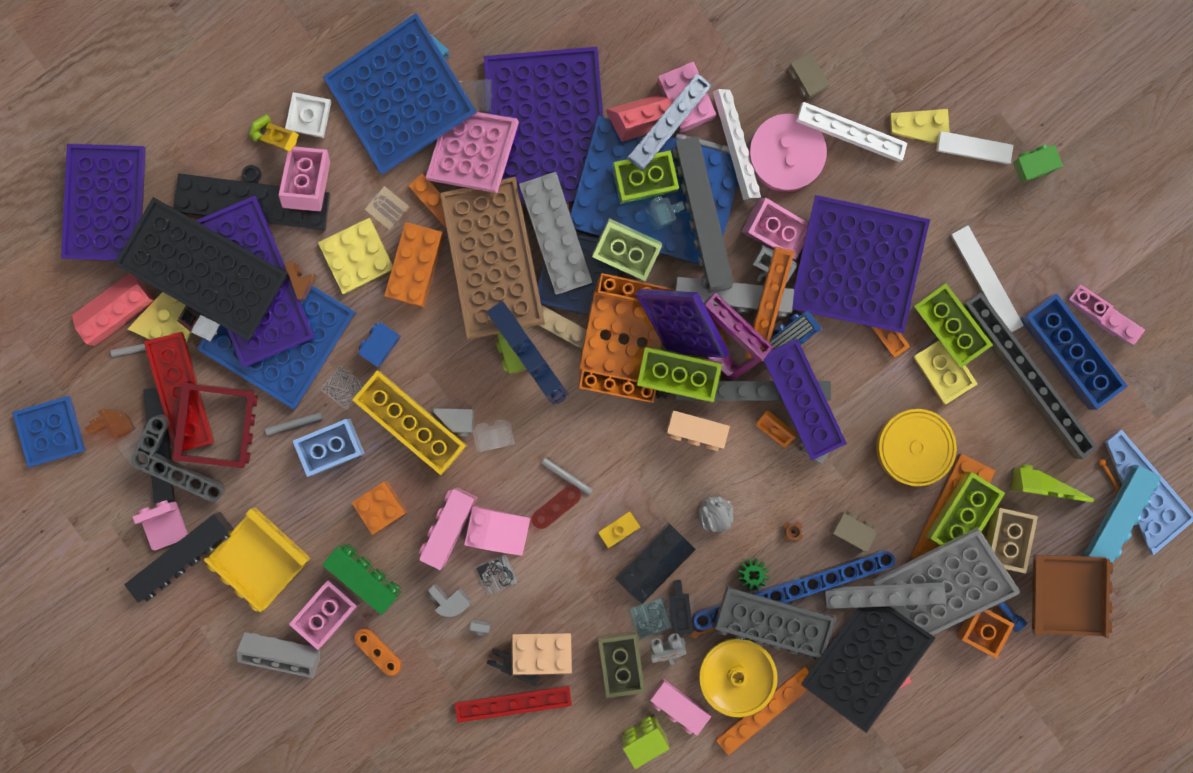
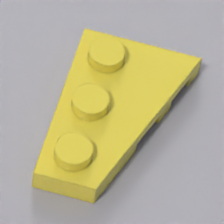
[889,109,950,144]

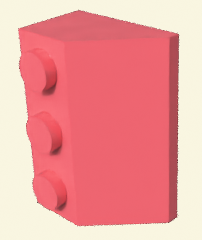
[606,95,672,142]

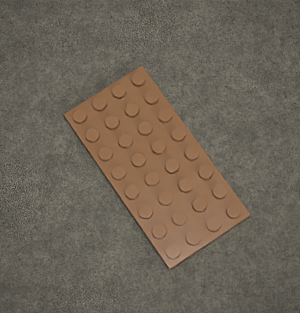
[440,177,545,340]

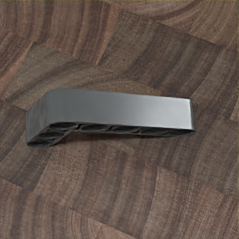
[131,414,225,501]

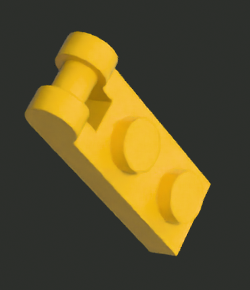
[260,123,299,152]

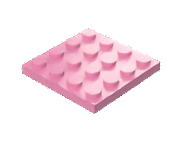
[426,112,519,193]

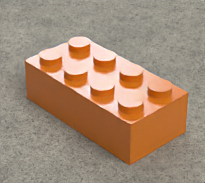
[384,222,445,308]

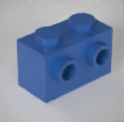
[358,322,402,367]

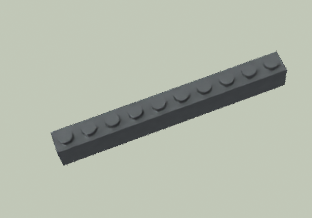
[962,292,1098,459]

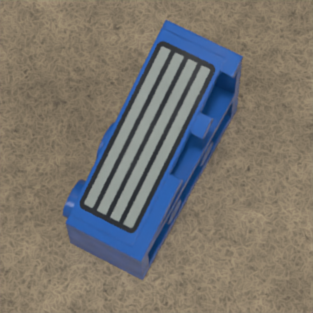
[769,311,822,351]

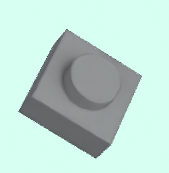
[470,620,491,635]

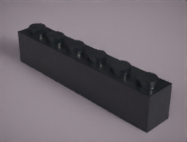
[124,512,234,603]

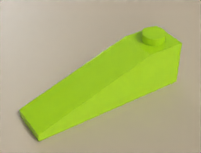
[1011,464,1094,502]

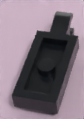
[669,580,693,634]

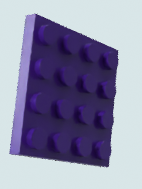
[635,289,729,358]

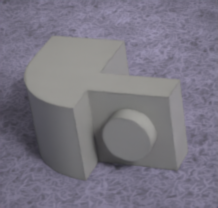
[428,584,472,617]

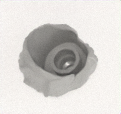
[698,496,734,532]

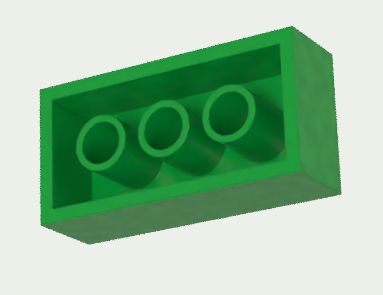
[322,543,403,615]

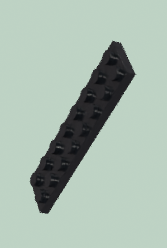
[174,173,331,231]

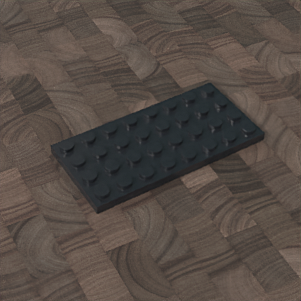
[114,197,289,341]

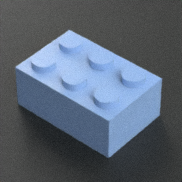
[293,419,365,477]

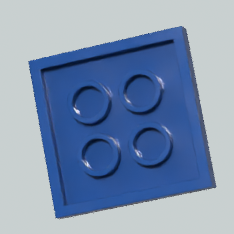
[12,396,86,467]

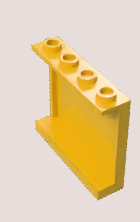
[204,507,311,612]

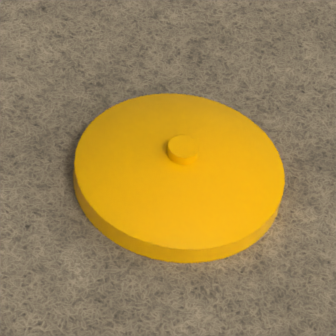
[699,638,777,717]

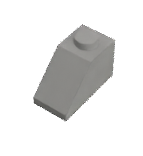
[434,408,474,436]

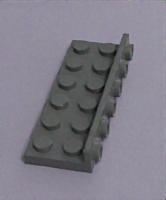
[711,586,836,660]

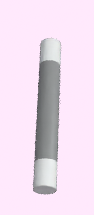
[676,133,730,154]

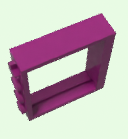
[703,293,773,381]

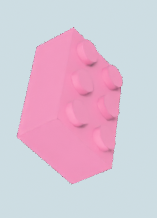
[658,62,716,134]
[279,147,330,211]
[289,578,361,650]

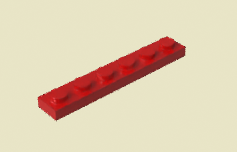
[455,685,572,723]

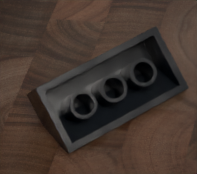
[615,522,696,604]

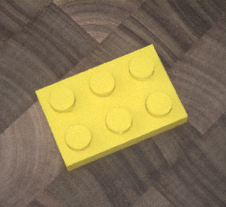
[913,340,977,405]

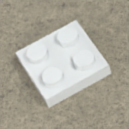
[285,92,332,138]

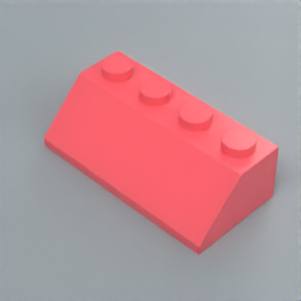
[72,273,155,346]

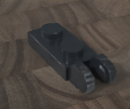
[487,648,540,686]

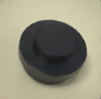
[242,165,261,183]

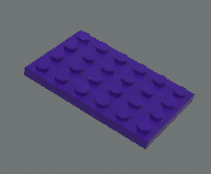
[61,144,146,261]

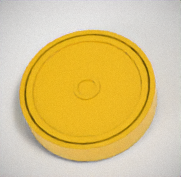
[876,409,957,486]

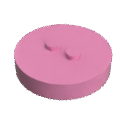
[749,114,827,192]

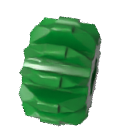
[737,558,770,591]

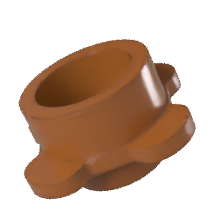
[783,522,803,541]

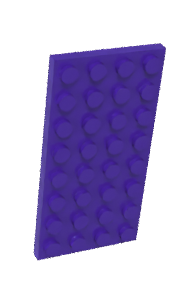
[196,196,316,368]

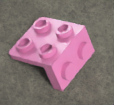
[133,500,188,550]

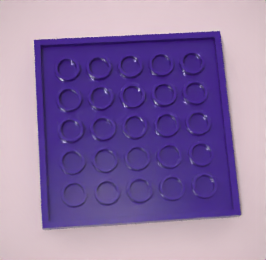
[792,195,930,333]

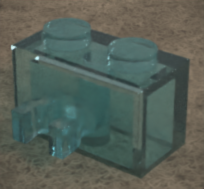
[646,196,685,231]

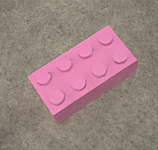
[418,487,478,570]

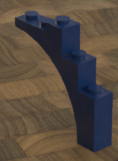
[486,300,568,405]

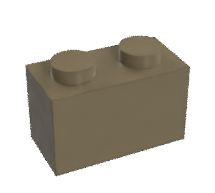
[788,52,830,101]
[830,511,878,552]

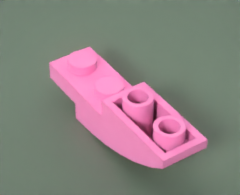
[1069,284,1145,347]

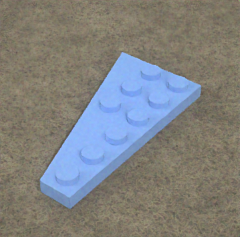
[1105,430,1193,555]

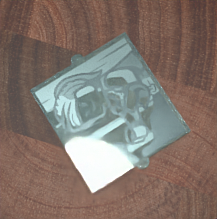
[630,598,672,639]

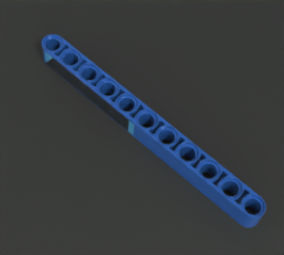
[693,550,895,630]

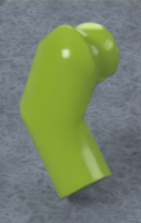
[249,114,271,142]

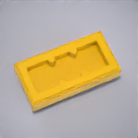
[598,511,640,548]

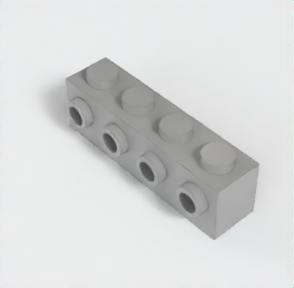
[237,632,320,678]

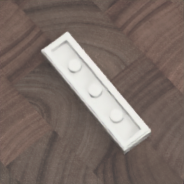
[936,131,1013,165]

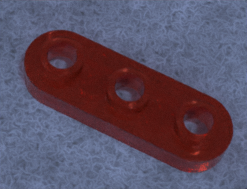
[532,485,581,529]

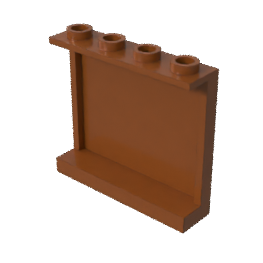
[1032,554,1113,638]

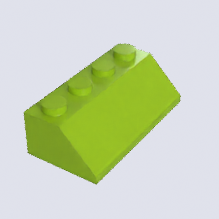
[914,283,993,368]
[637,346,723,402]

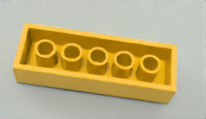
[352,370,468,475]

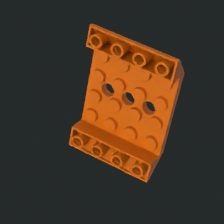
[578,273,676,403]

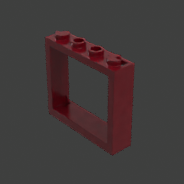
[172,382,258,468]

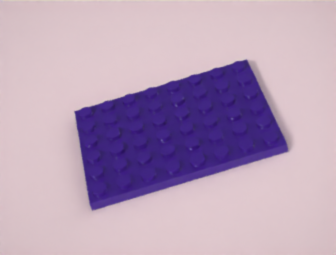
[484,47,603,206]

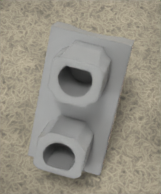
[651,633,687,665]

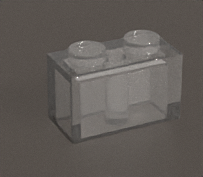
[472,419,516,452]

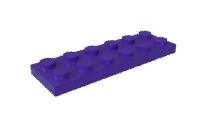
[763,338,847,460]

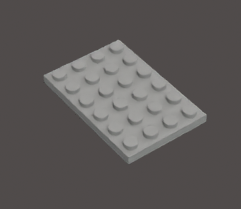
[874,527,1020,635]

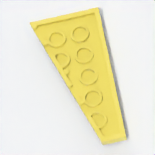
[128,292,191,343]

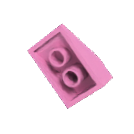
[741,198,808,260]
[464,506,530,556]

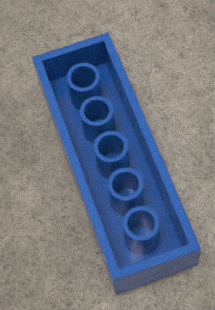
[1020,293,1128,410]

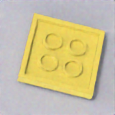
[318,218,393,294]

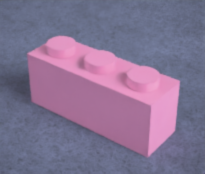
[650,679,711,736]

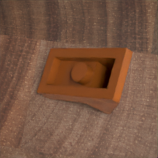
[284,261,317,301]

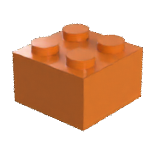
[351,480,408,535]
[956,610,1015,659]

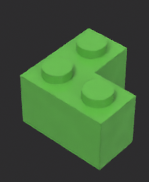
[1013,144,1063,183]

